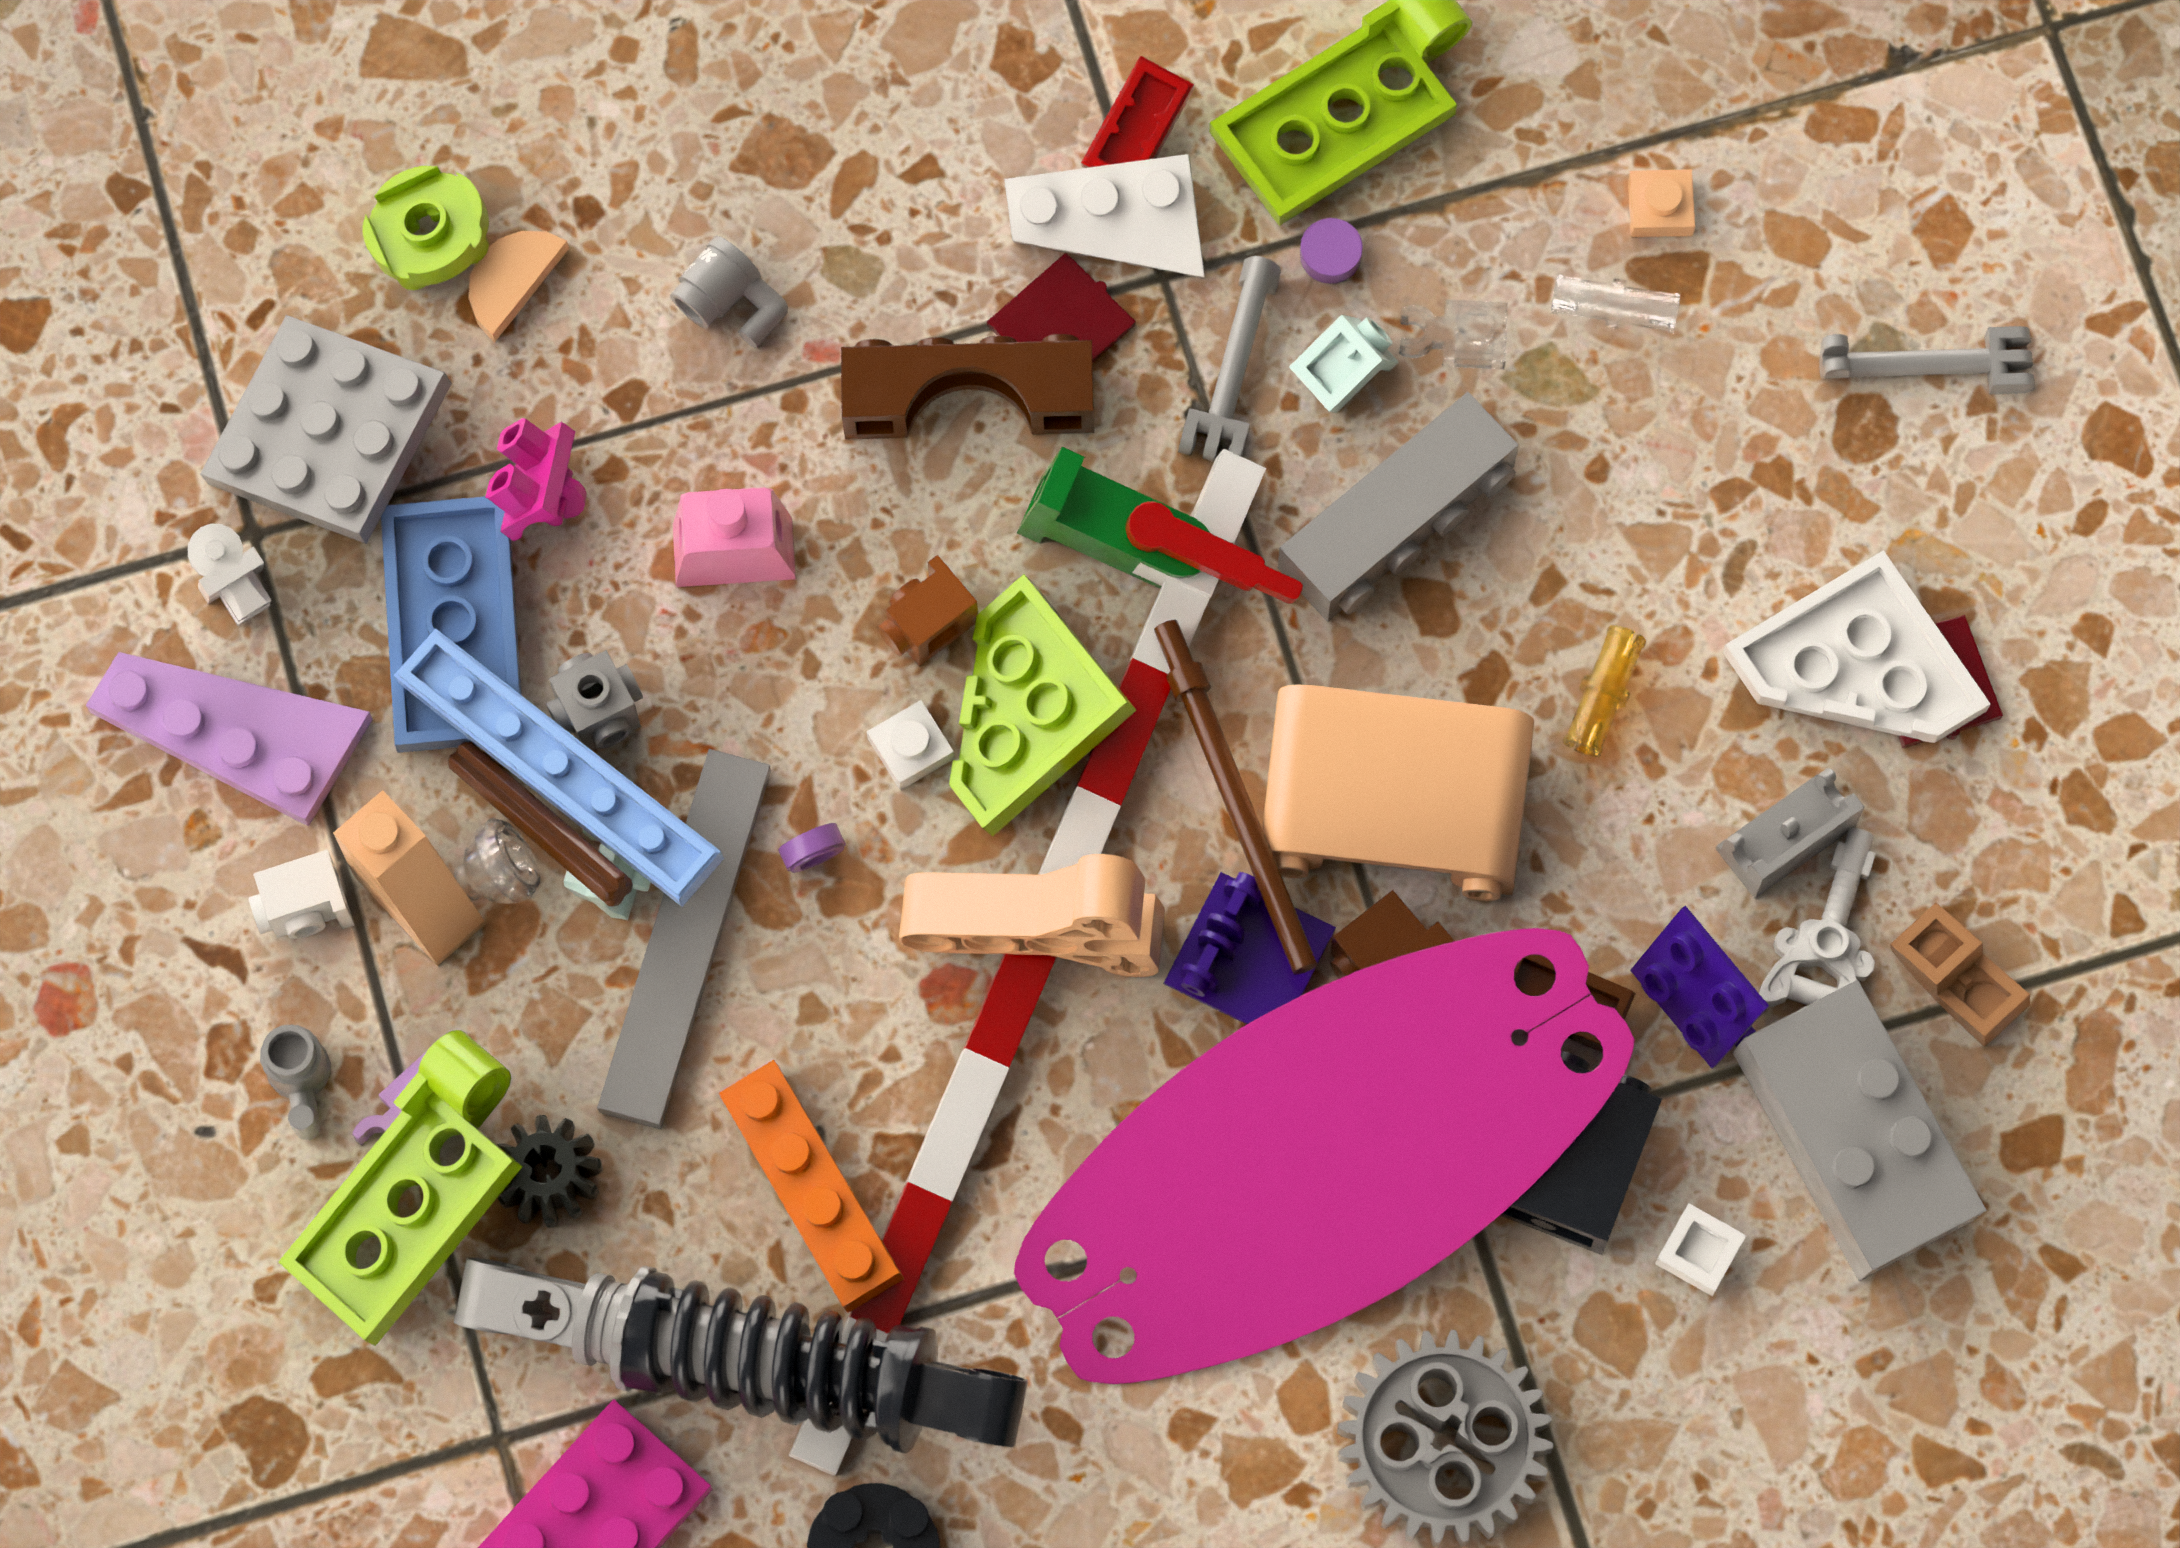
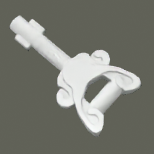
[1759,828,1876,1007]

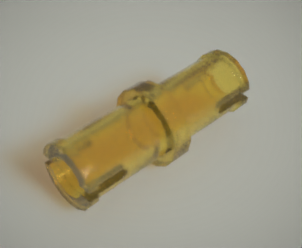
[1563,625,1646,757]

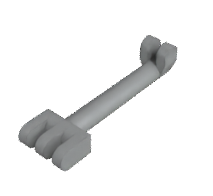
[1178,256,1281,461]
[1819,326,2035,394]

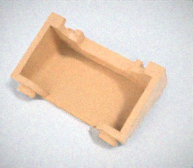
[1262,684,1534,901]

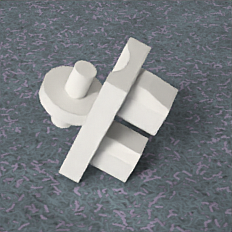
[188,524,272,626]

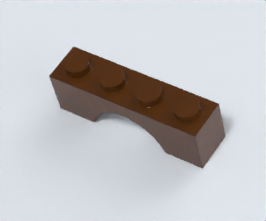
[841,334,1094,440]

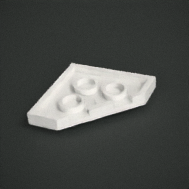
[1723,550,1990,743]

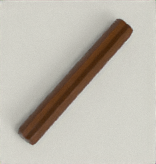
[448,742,633,907]

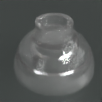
[454,818,541,904]

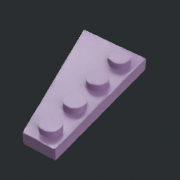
[86,652,373,827]

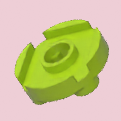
[362,165,489,290]

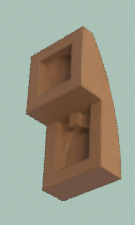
[1890,903,2030,1047]

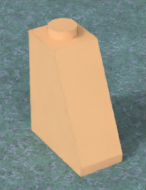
[333,790,486,966]

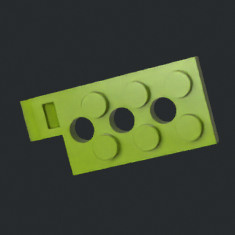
[1209,0,1472,226]
[278,1030,523,1346]

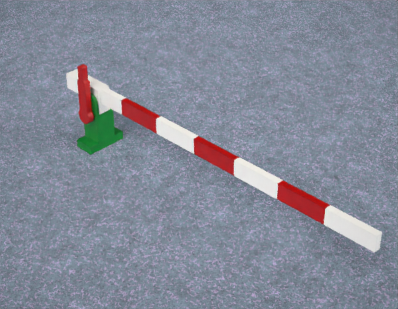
[788,447,1303,1476]

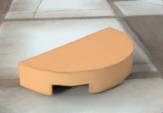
[468,231,569,343]

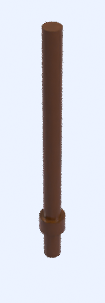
[1154,620,1318,975]

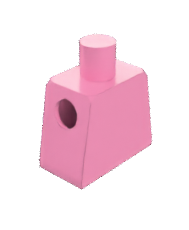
[673,487,796,587]

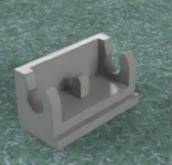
[1716,768,1865,899]

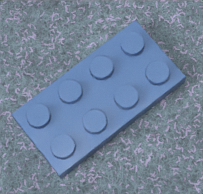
[381,496,522,753]

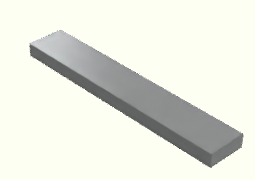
[597,749,771,1130]

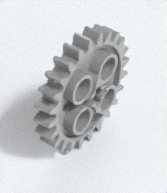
[1337,1330,1553,1548]

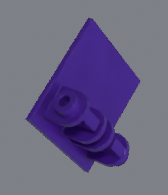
[1163,872,1336,1024]
[1630,906,1769,1069]

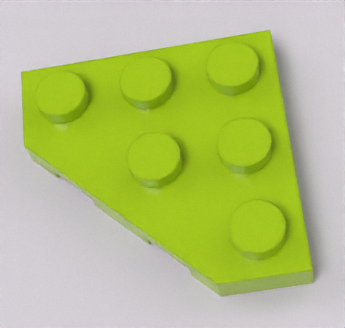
[949,574,1136,836]

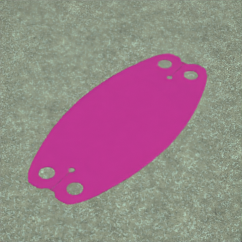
[1014,928,1635,1384]

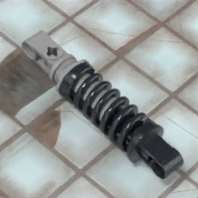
[454,1257,1028,1454]

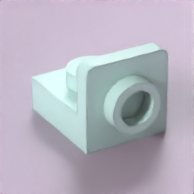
[1289,315,1398,413]

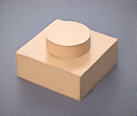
[1628,169,1695,237]

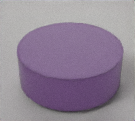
[1300,218,1362,284]
[778,823,846,873]

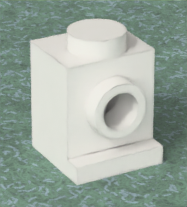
[249,849,354,939]

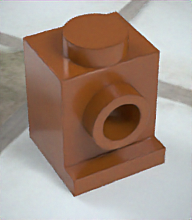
[877,555,978,667]

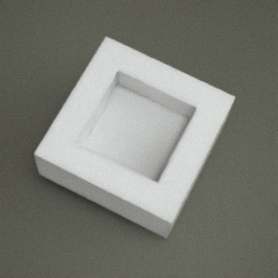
[867,700,955,791]
[1655,1203,1746,1296]

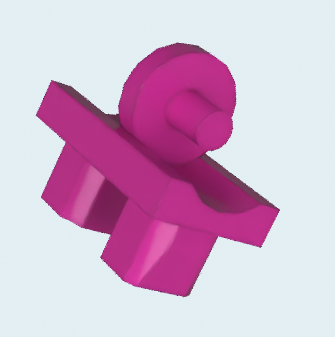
[485,418,587,541]

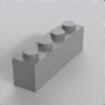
[1278,392,1519,622]

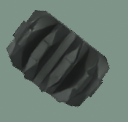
[497,1115,603,1228]

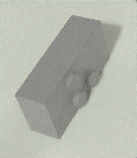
[1732,980,1987,1281]

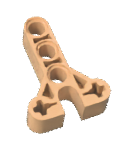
[899,854,1165,977]

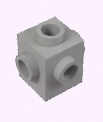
[546,650,643,751]

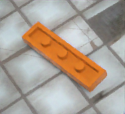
[718,1060,904,1313]

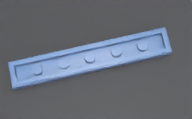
[394,629,724,907]

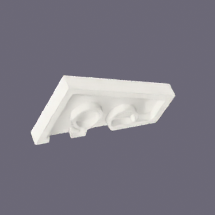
[1004,154,1205,279]

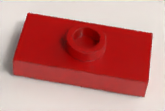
[1081,55,1195,168]

